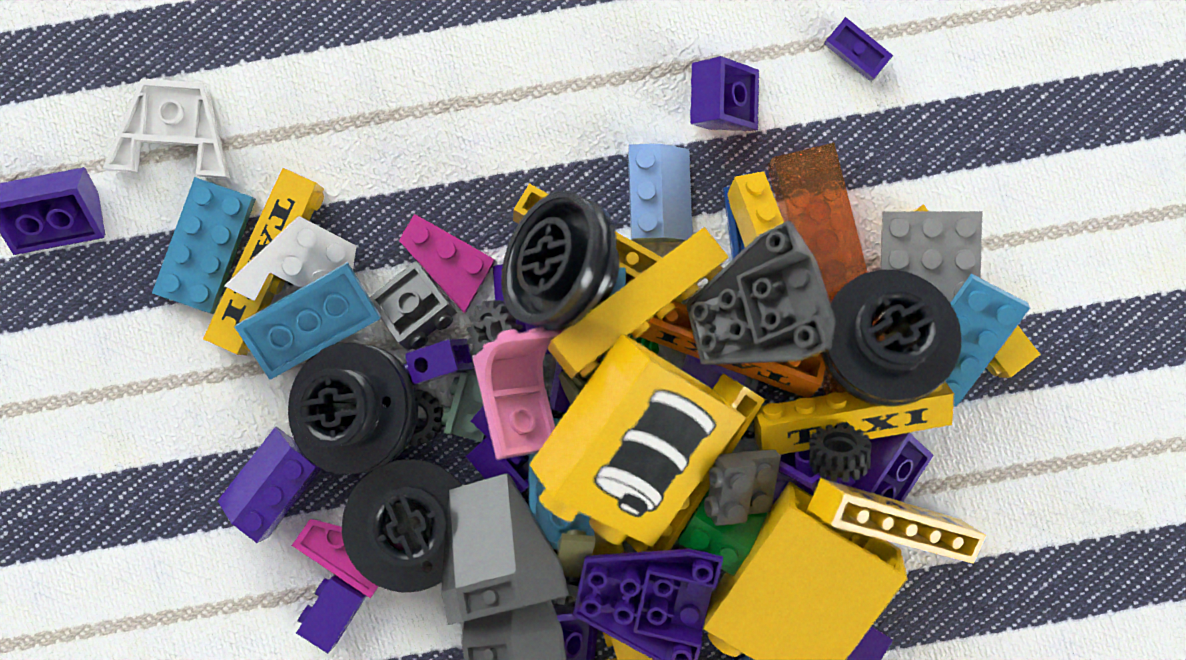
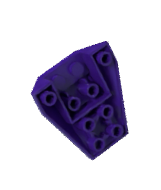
[573,549,723,660]

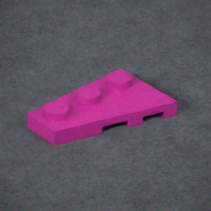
[399,214,496,314]
[291,519,404,598]

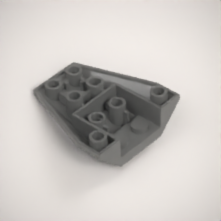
[686,221,835,365]
[441,473,569,625]
[461,600,566,660]

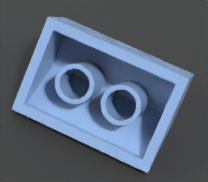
[628,144,692,243]

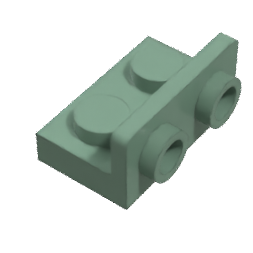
[441,372,485,442]

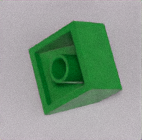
[678,488,768,576]

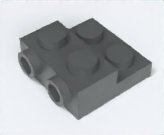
[370,261,457,351]
[704,450,781,526]

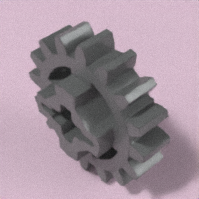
[466,300,523,355]

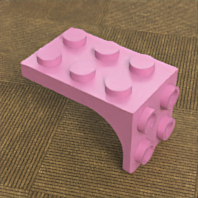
[473,327,559,460]

